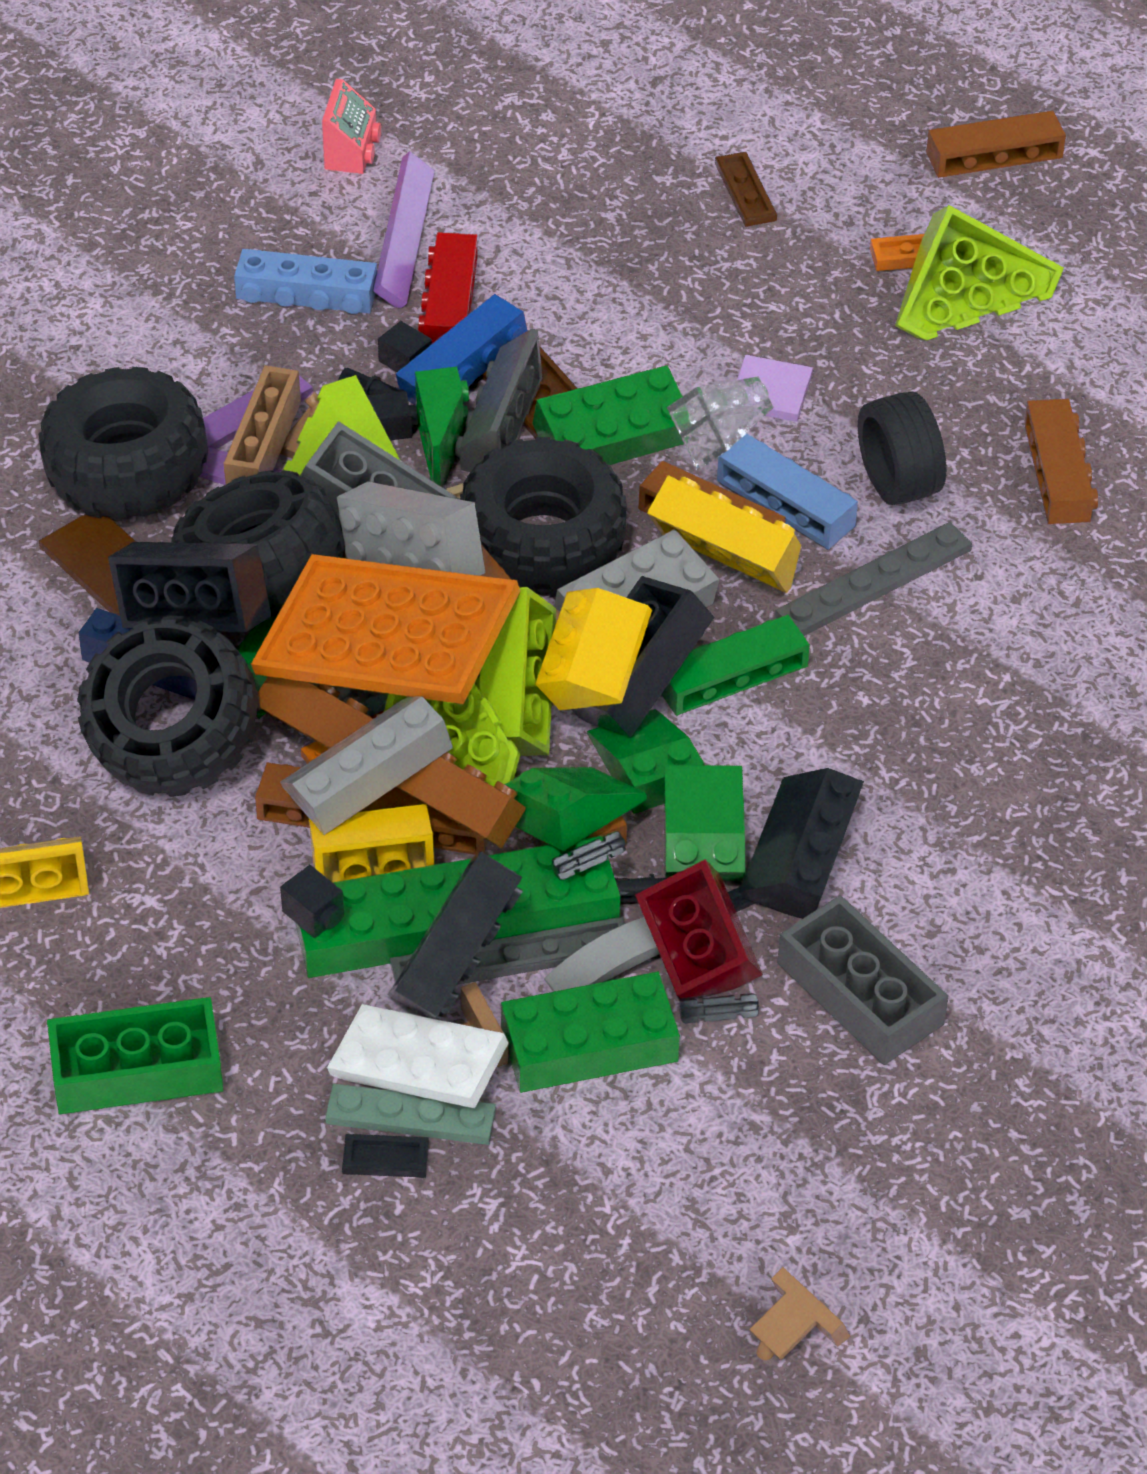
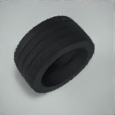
[857,391,947,505]

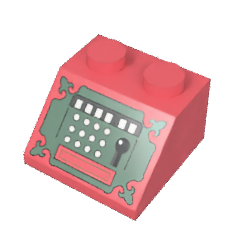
[322,79,381,174]

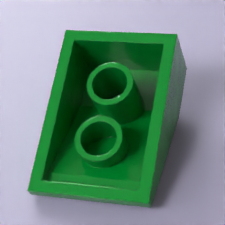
[415,366,469,488]
[587,709,705,814]
[664,765,745,881]
[505,767,647,851]

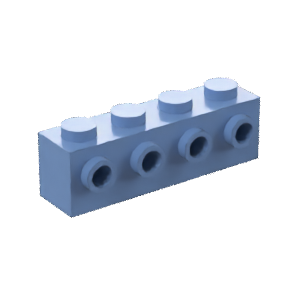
[234,249,377,314]
[717,433,858,550]

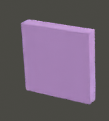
[729,355,813,422]

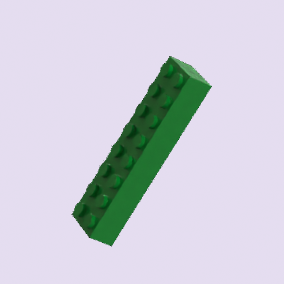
[295,836,620,978]

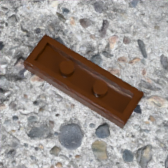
[715,152,777,227]

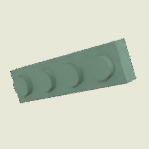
[325,1084,496,1145]

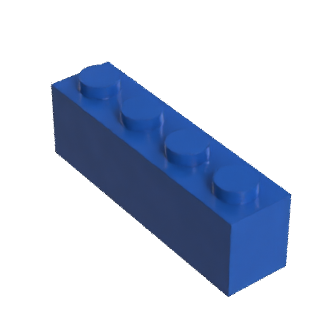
[395,294,528,405]

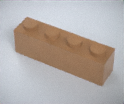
[223,365,301,484]

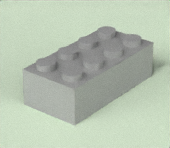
[337,482,485,576]
[554,529,719,611]

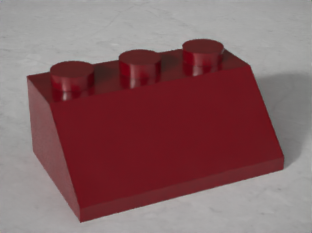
[635,859,763,998]

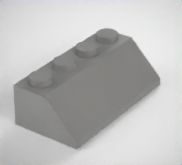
[280,696,453,835]

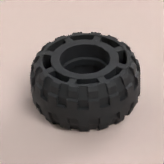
[38,366,208,520]
[460,437,626,598]
[171,470,345,621]
[77,615,260,797]

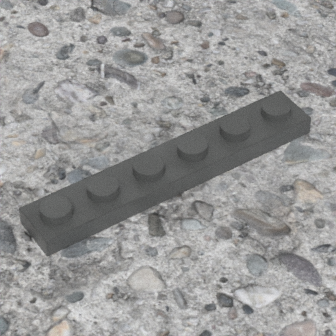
[775,522,972,636]

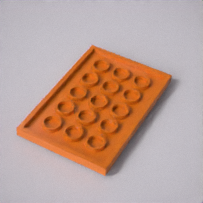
[251,554,520,704]

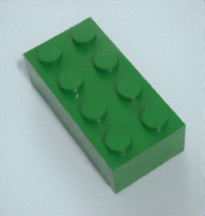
[532,365,694,465]
[501,971,680,1093]
[47,997,223,1115]

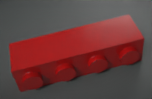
[418,232,478,344]

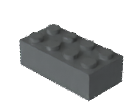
[777,895,949,1065]

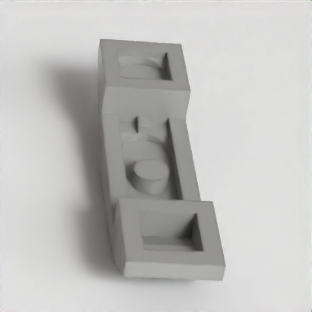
[544,917,660,992]

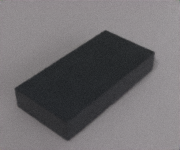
[342,1134,429,1178]

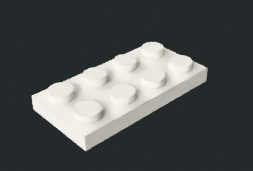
[327,1004,508,1108]

